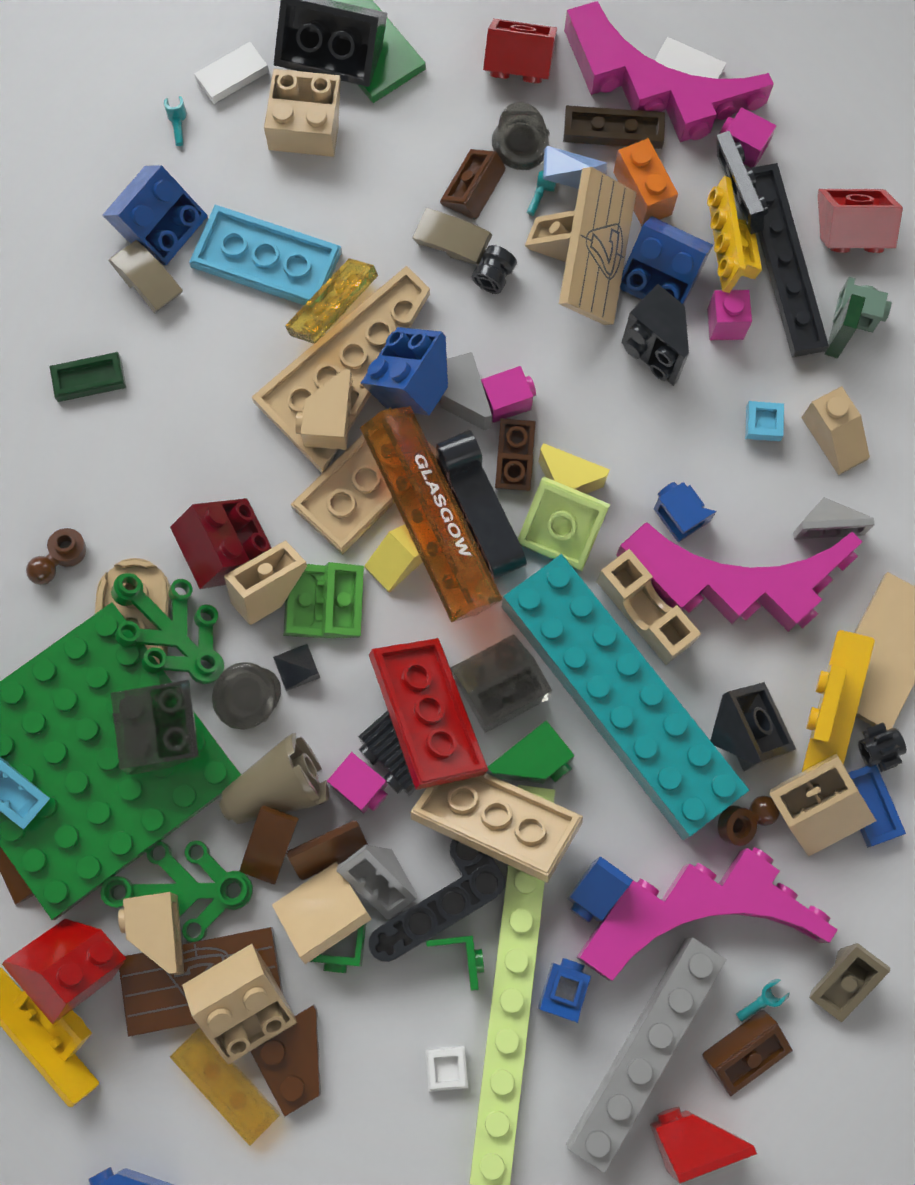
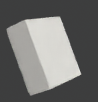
[425,1046,468,1092]

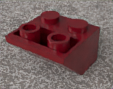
[170,498,272,589]

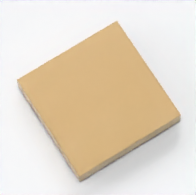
[272,862,372,964]

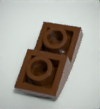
[495,418,536,491]
[239,805,299,885]

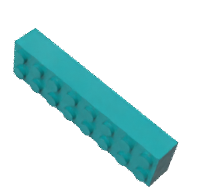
[501,554,750,840]

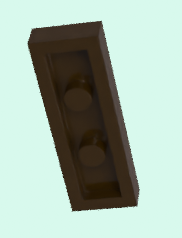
[563,105,665,149]

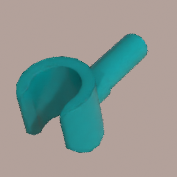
[164,96,187,146]
[526,170,556,216]
[736,979,790,1022]

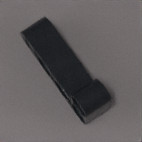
[436,430,527,580]
[368,839,504,962]

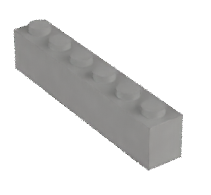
[566,938,727,1174]

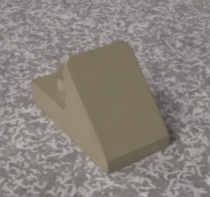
[809,943,890,1023]

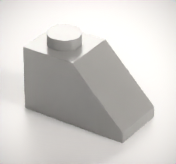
[439,352,492,430]

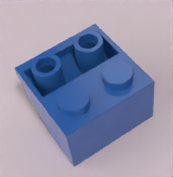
[102,165,208,265]
[620,216,713,305]
[361,327,448,416]

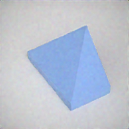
[543,146,607,189]

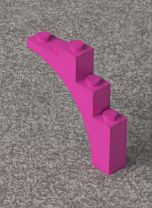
[564,1,774,142]
[616,522,862,632]
[576,847,838,981]

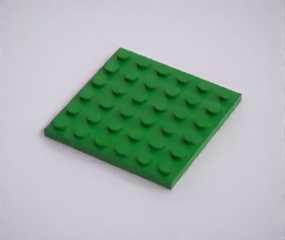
[0,602,241,920]

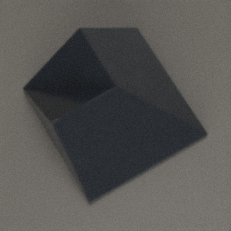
[710,682,796,772]

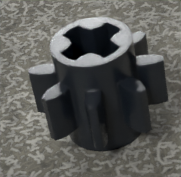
[858,722,907,772]

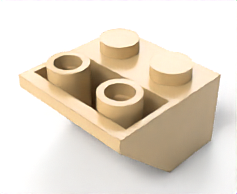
[264,69,341,157]
[769,753,876,857]
[182,944,297,1064]

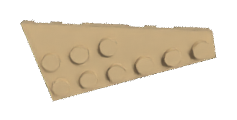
[252,266,430,473]

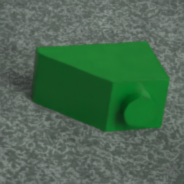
[487,720,575,784]

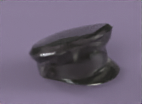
[491,102,550,170]
[212,662,281,730]

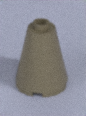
[219,733,329,824]

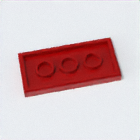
[369,638,488,790]

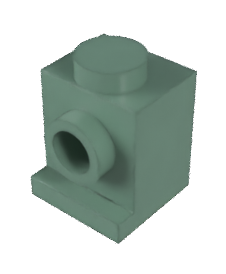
[833,277,892,333]

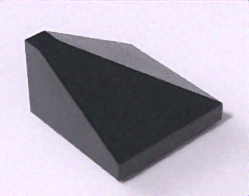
[273,644,320,691]

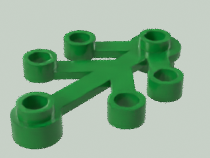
[111,573,224,684]
[100,841,253,942]

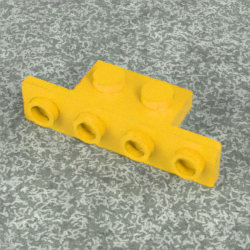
[707,176,762,293]
[802,630,875,772]
[0,967,99,1107]

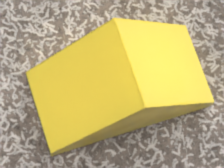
[538,443,610,494]
[364,519,441,592]

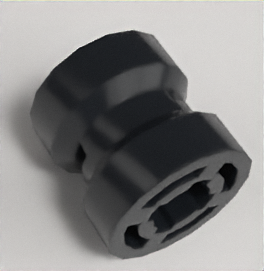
[471,245,517,294]

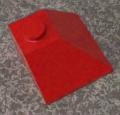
[650,1107,757,1184]

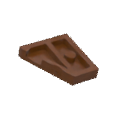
[250,1004,321,1117]

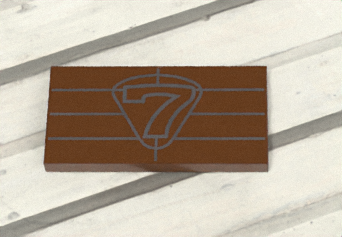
[119,927,283,1037]

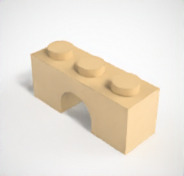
[596,549,701,665]

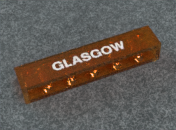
[360,407,503,623]

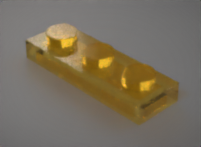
[285,258,378,344]
[170,1028,281,1146]

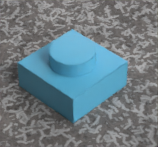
[745,401,784,441]

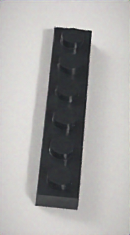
[746,163,829,357]

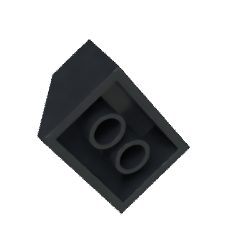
[273,0,387,87]

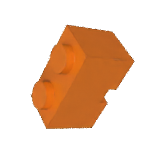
[613,138,678,226]

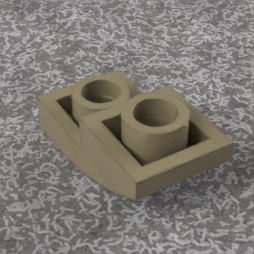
[412,208,492,265]
[108,240,183,313]

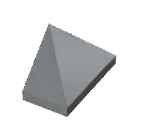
[793,497,875,539]
[337,845,417,920]

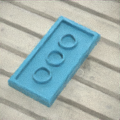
[189,204,342,310]

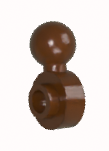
[26,528,86,585]
[717,796,780,846]

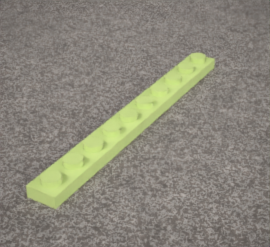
[469,785,555,1185]

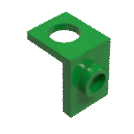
[310,923,367,973]
[426,935,484,991]

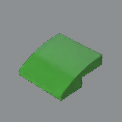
[283,562,364,638]

